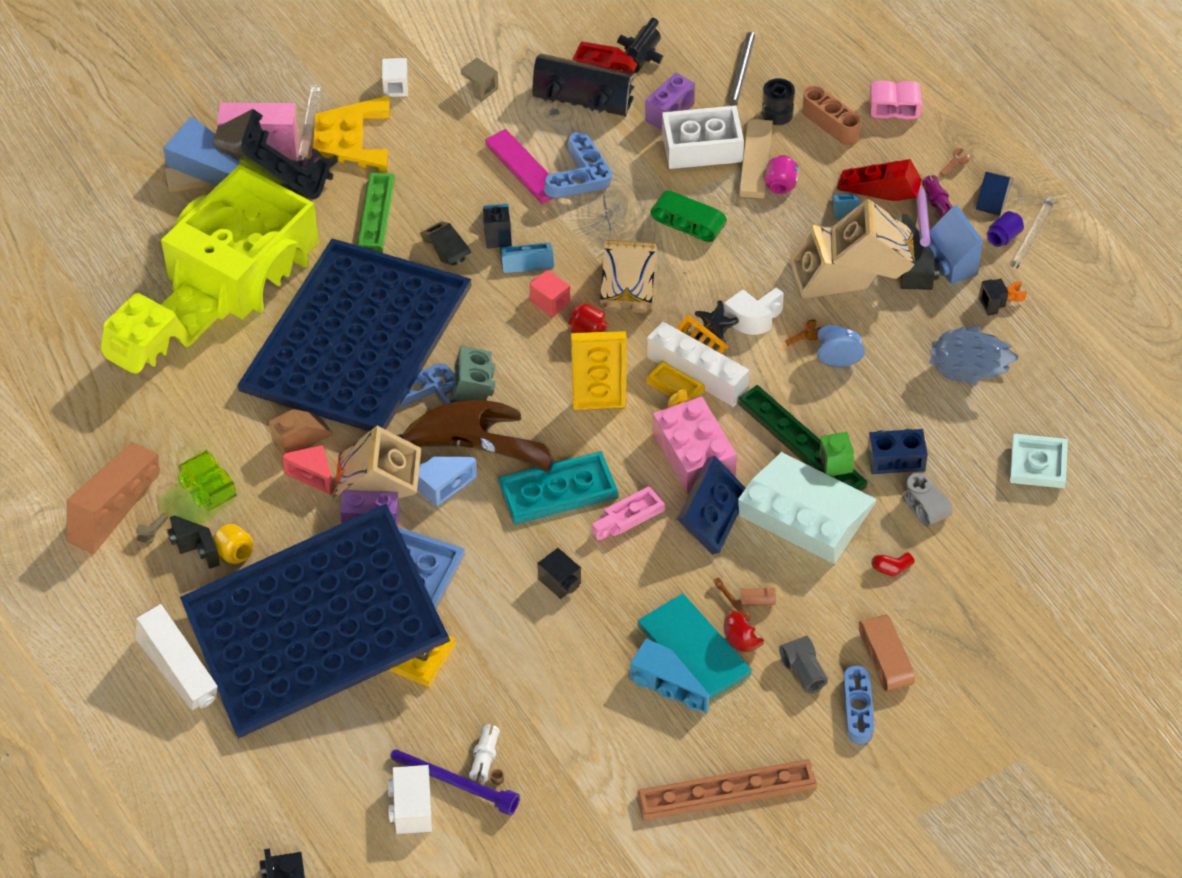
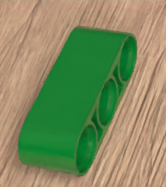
[650,190,727,242]

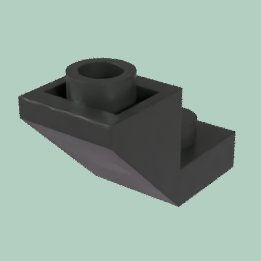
[420,221,472,266]
[167,515,220,569]

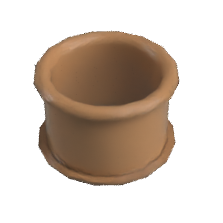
[491,769,504,784]

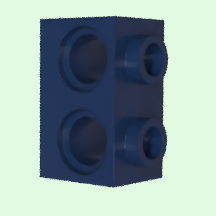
[867,429,928,474]

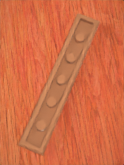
[637,759,817,820]

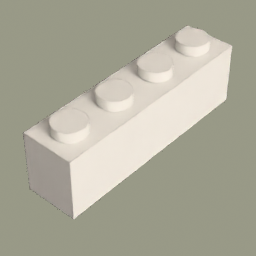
[647,322,750,406]

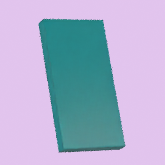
[498,451,619,525]
[638,593,752,701]

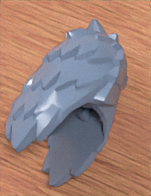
[929,326,1018,386]

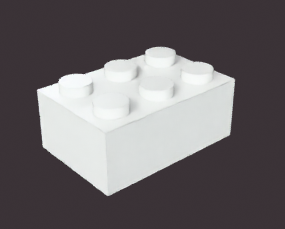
[662,106,744,169]

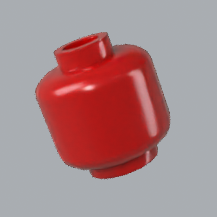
[567,303,608,333]

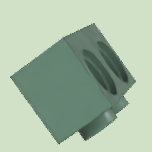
[453,345,495,401]

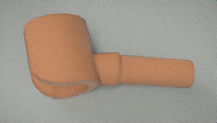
[940,148,970,177]

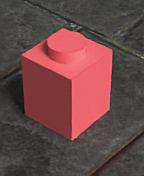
[529,270,570,317]

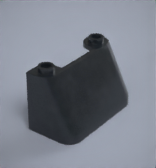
[214,109,332,201]

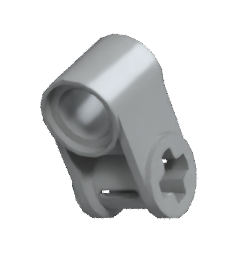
[904,473,952,527]

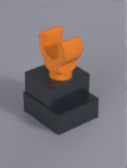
[978,278,1027,316]

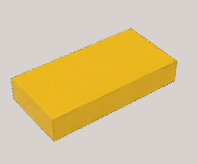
[646,361,705,399]

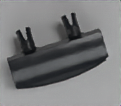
[532,54,636,117]

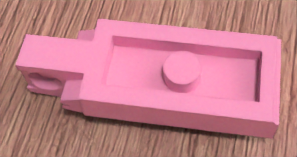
[591,486,665,541]

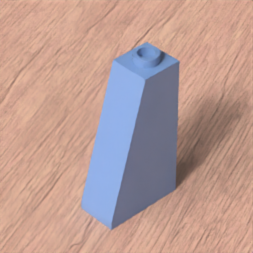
[163,117,238,186]

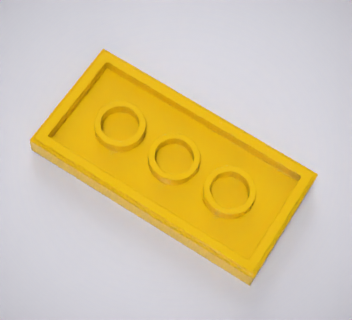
[571,331,627,410]

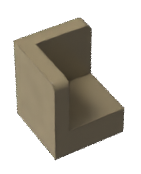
[461,58,498,102]

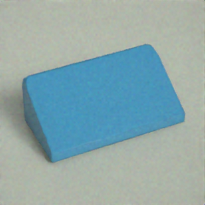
[500,242,554,273]

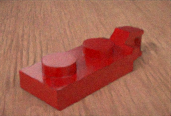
[572,41,637,72]

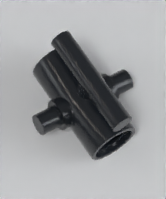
[617,18,664,73]

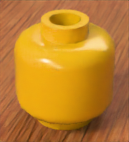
[213,524,254,565]

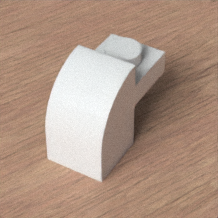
[724,287,784,335]

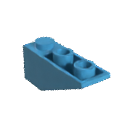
[630,639,709,714]

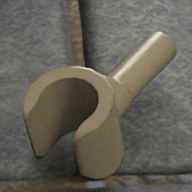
[136,513,168,543]

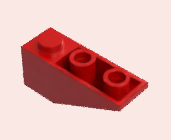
[837,159,922,201]

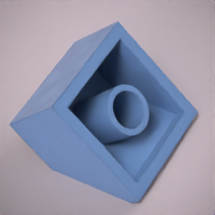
[929,205,983,284]

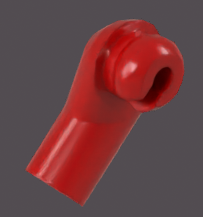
[871,552,915,576]

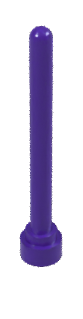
[390,749,520,816]

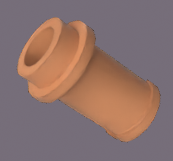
[741,585,776,608]

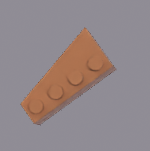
[67,442,160,554]

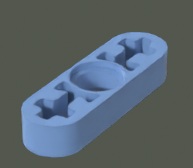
[843,666,874,744]

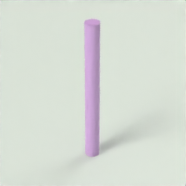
[916,188,930,247]

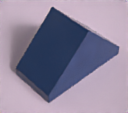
[976,171,1014,216]

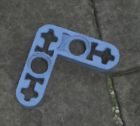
[543,132,613,198]
[399,364,458,408]

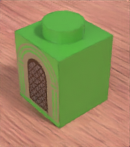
[819,432,854,476]

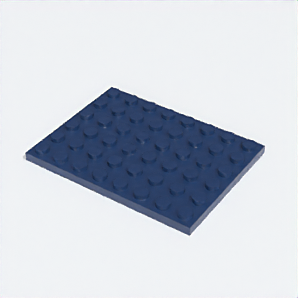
[238,238,472,431]
[180,503,450,739]

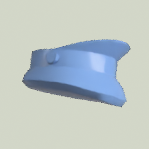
[817,325,865,367]

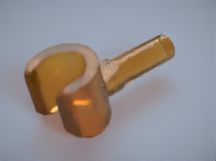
[785,319,821,346]

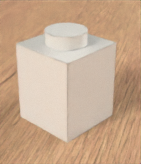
[382,58,408,97]

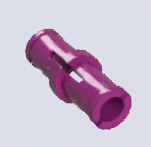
[922,175,953,218]

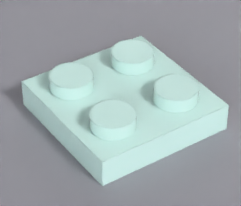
[1010,434,1068,488]

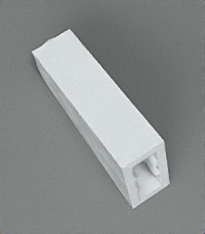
[135,604,218,710]

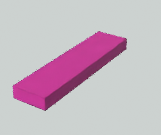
[485,129,553,204]

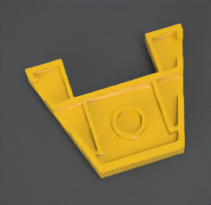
[313,96,390,172]

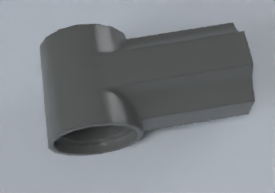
[779,636,828,694]

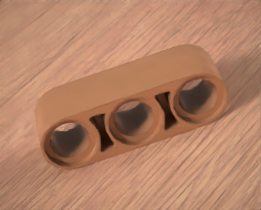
[802,86,861,145]
[859,614,915,691]

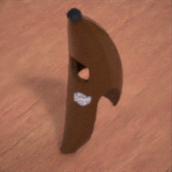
[397,400,554,473]

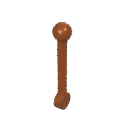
[713,577,751,622]

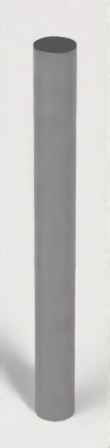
[728,32,756,106]

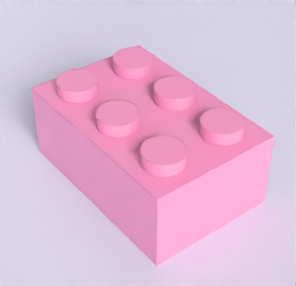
[217,103,299,160]
[653,396,737,492]

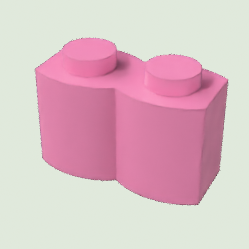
[869,81,922,119]

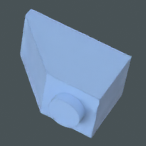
[417,457,477,507]

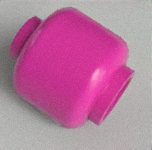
[764,155,799,194]

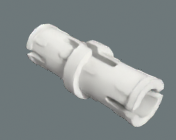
[469,724,500,783]

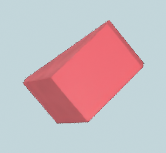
[282,445,333,495]

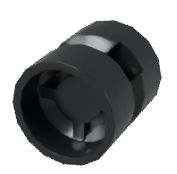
[762,78,795,125]

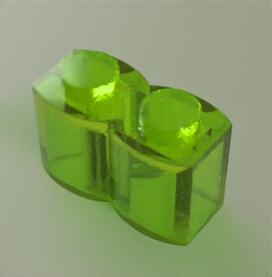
[177,450,237,511]

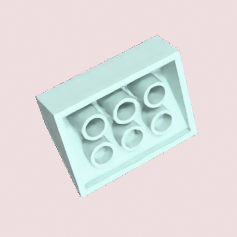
[738,452,876,564]

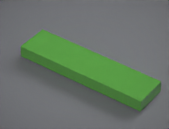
[357,173,395,253]

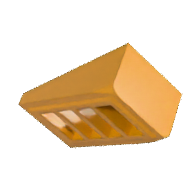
[676,314,729,354]

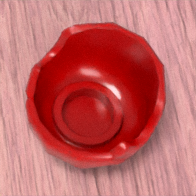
[723,611,764,652]

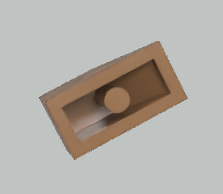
[269,409,332,455]

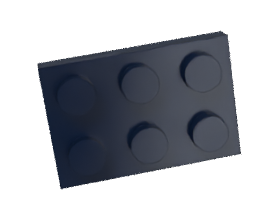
[677,456,746,555]

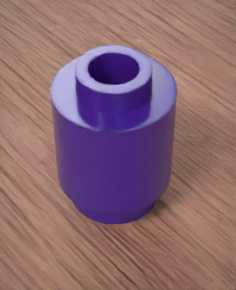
[987,211,1024,247]

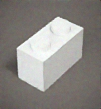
[388,765,432,834]

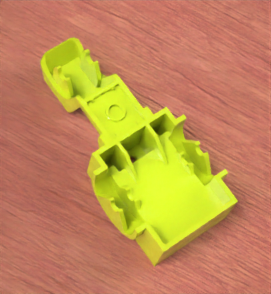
[100,164,319,374]

